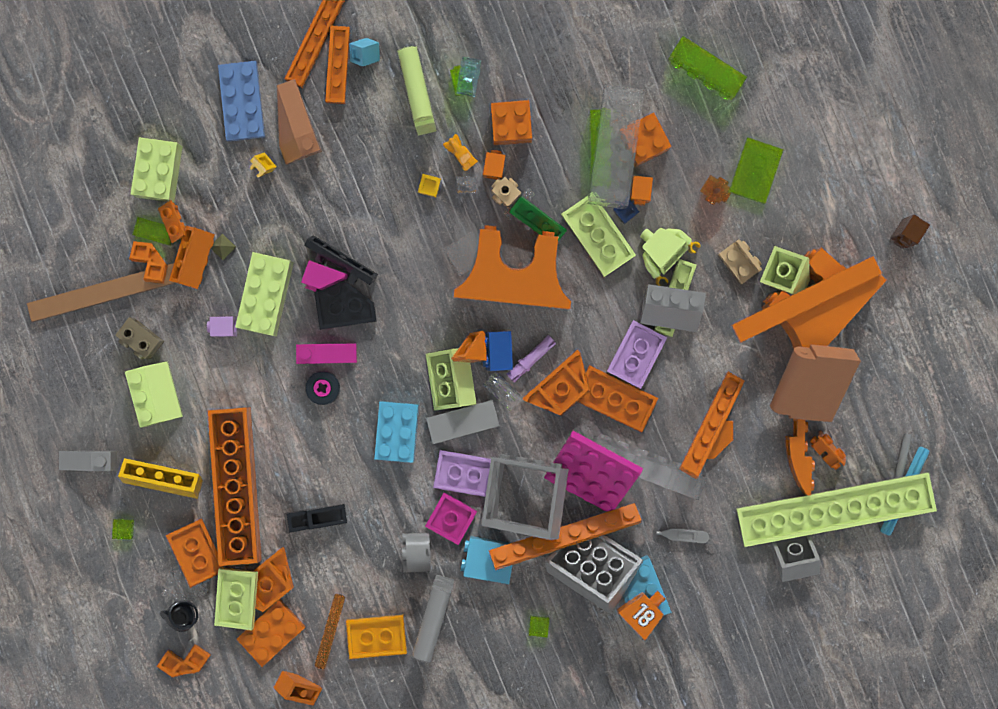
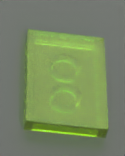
[728,137,784,204]

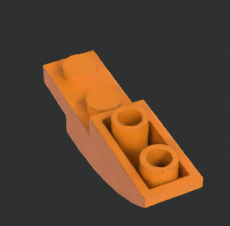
[785,419,815,495]

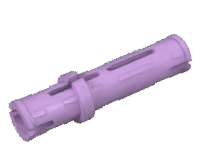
[506,335,556,383]

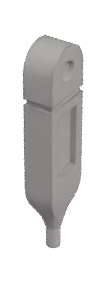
[656,528,709,543]

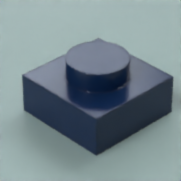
[612,197,640,225]

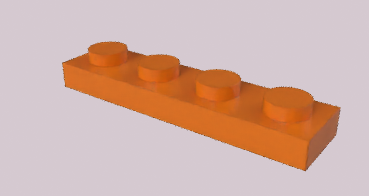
[325,26,350,104]

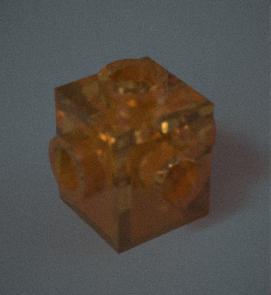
[700,175,731,205]

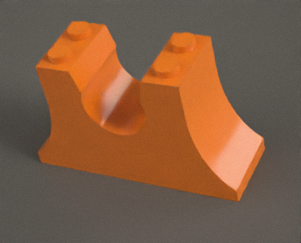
[454,225,571,309]
[762,247,887,349]

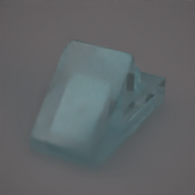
[456,56,482,97]

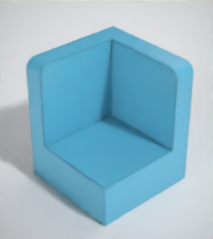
[349,38,380,66]

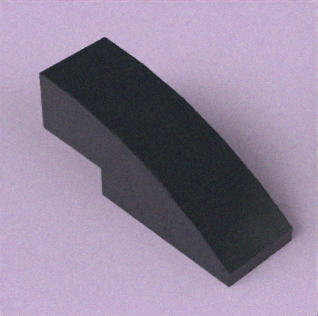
[284,504,347,533]

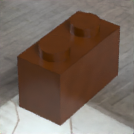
[890,214,930,249]

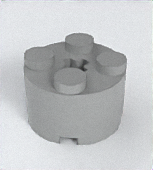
[402,533,431,573]

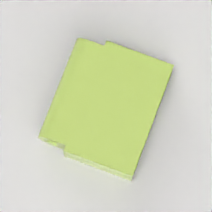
[398,46,436,136]

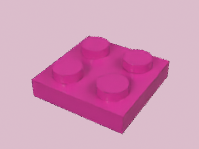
[425,492,477,545]

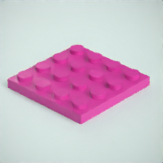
[544,431,643,512]

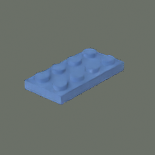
[218,61,265,142]

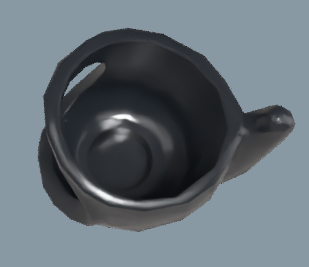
[160,601,198,632]

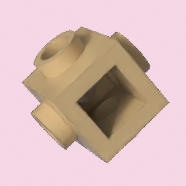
[491,177,521,209]

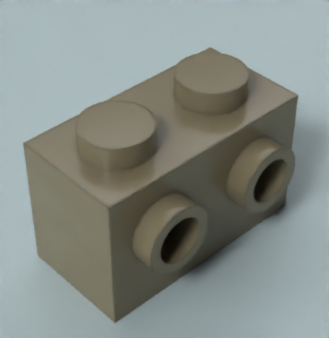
[115,317,164,360]

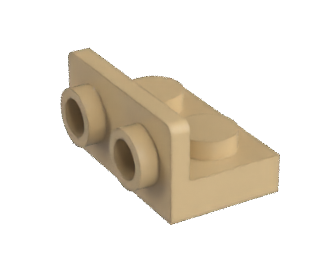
[718,239,762,285]

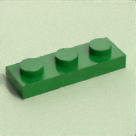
[509,196,567,241]

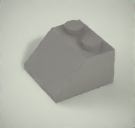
[771,535,820,582]

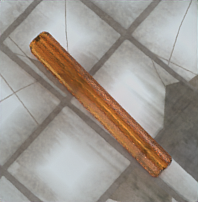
[315,594,345,669]

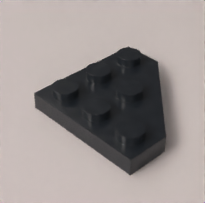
[314,280,377,330]

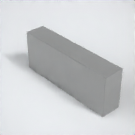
[426,400,500,444]

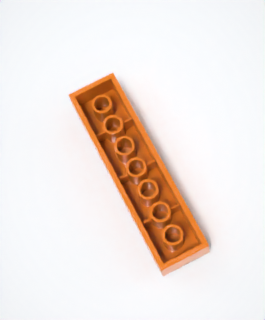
[208,407,262,566]

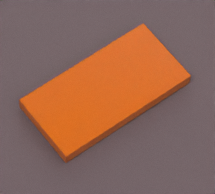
[578,365,658,433]

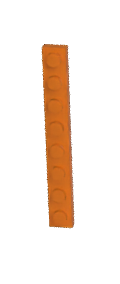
[489,503,642,570]

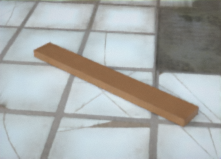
[27,263,175,322]

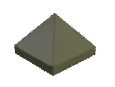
[210,234,236,260]

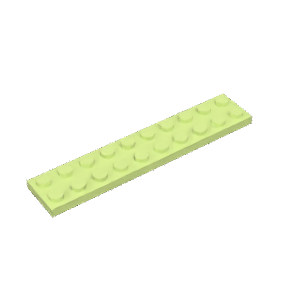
[736,473,937,547]

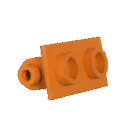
[158,200,185,243]
[810,430,846,470]

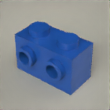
[483,331,513,371]

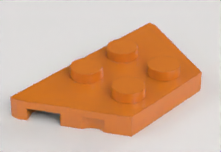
[522,350,590,416]
[254,547,294,612]

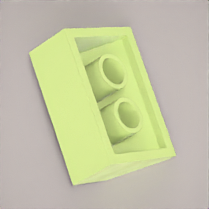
[426,348,476,410]
[125,362,183,428]

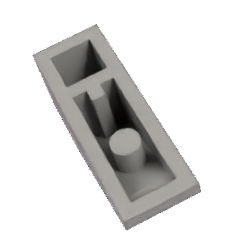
[59,451,117,471]

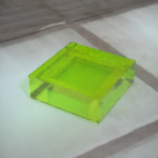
[112,519,134,540]
[528,615,550,638]

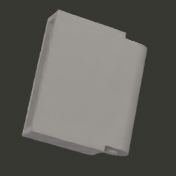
[412,574,454,663]

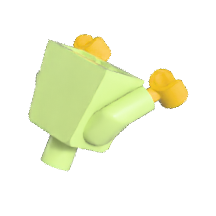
[640,228,701,286]

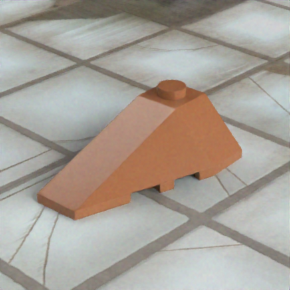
[277,79,322,165]

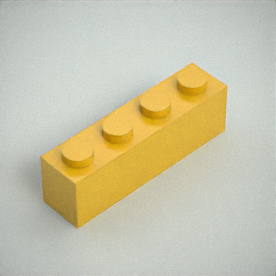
[118,458,203,499]

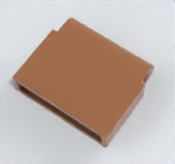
[770,345,861,422]

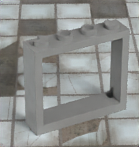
[481,454,569,540]

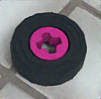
[305,371,340,405]

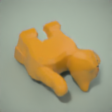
[443,134,478,171]

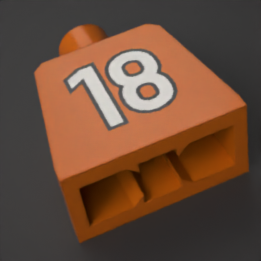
[617,591,666,640]

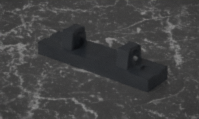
[304,235,378,285]

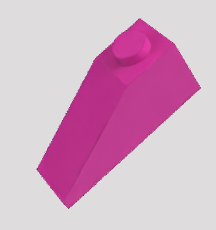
[296,344,357,364]

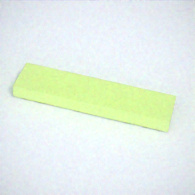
[654,259,697,337]

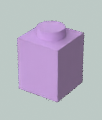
[207,316,237,337]

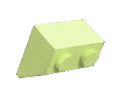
[760,246,810,295]

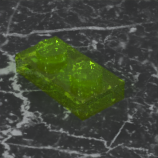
[132,217,172,246]

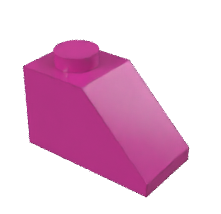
[301,261,348,292]

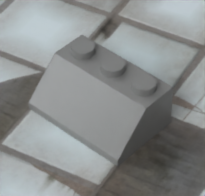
[640,284,706,332]

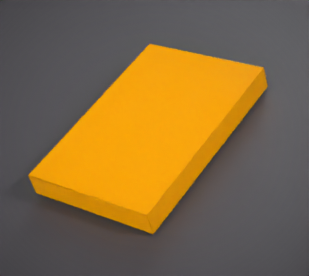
[346,614,407,659]

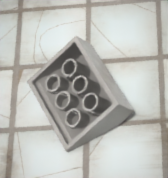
[545,520,643,614]

